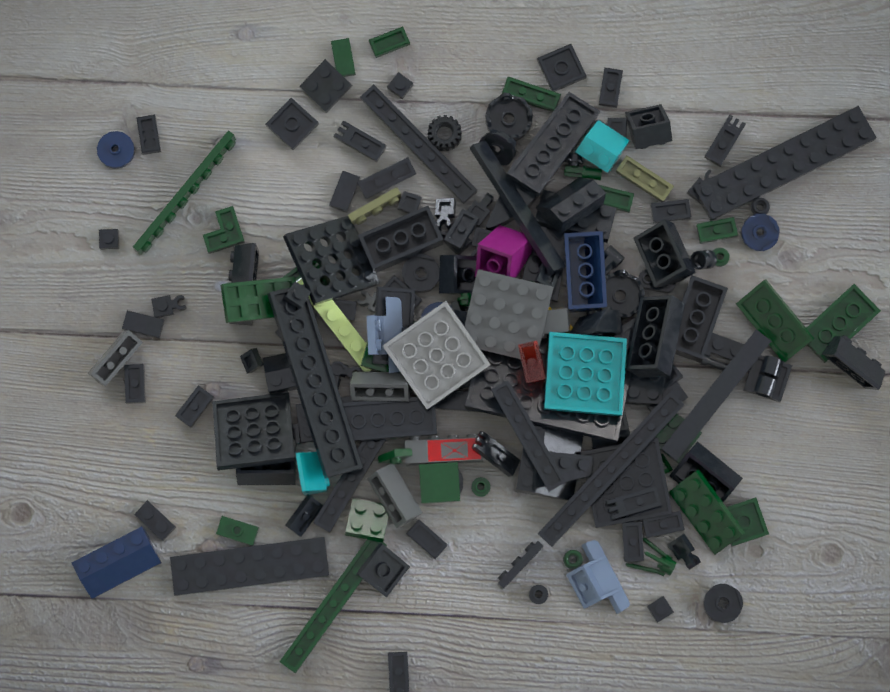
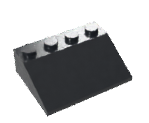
[516,424,584,501]

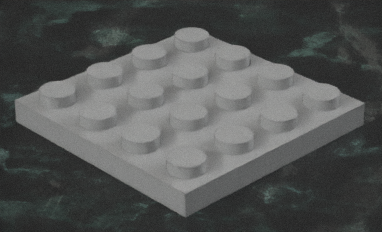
[383,301,491,409]

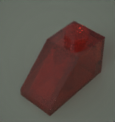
[518,341,546,384]

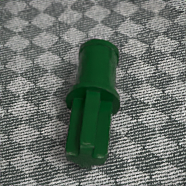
[564,165,602,181]

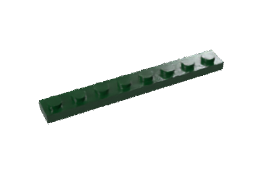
[133,130,236,255]
[280,540,387,673]

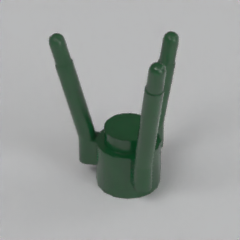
[625,538,677,577]

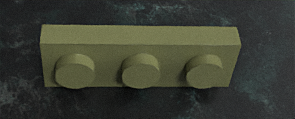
[616,155,674,202]
[348,187,401,225]

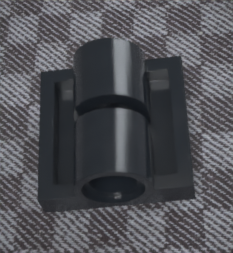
[743,355,793,403]

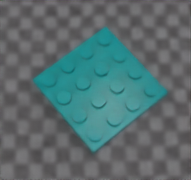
[544,332,627,416]

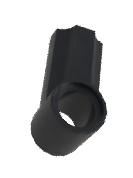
[604,245,625,276]

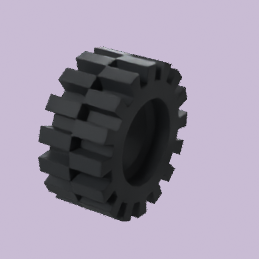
[428,115,462,151]

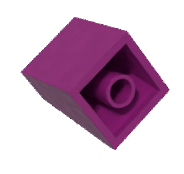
[475,225,532,278]

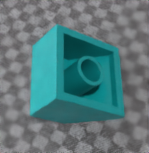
[576,120,630,173]
[296,452,330,496]

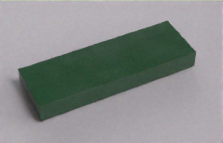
[502,77,561,112]

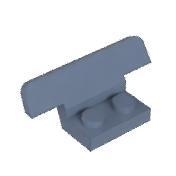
[366,297,403,373]
[566,540,630,614]

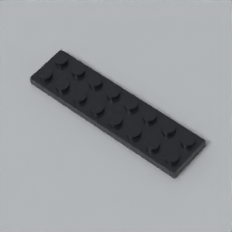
[170,537,330,596]

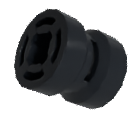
[690,250,717,270]

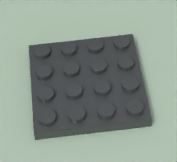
[464,269,554,363]

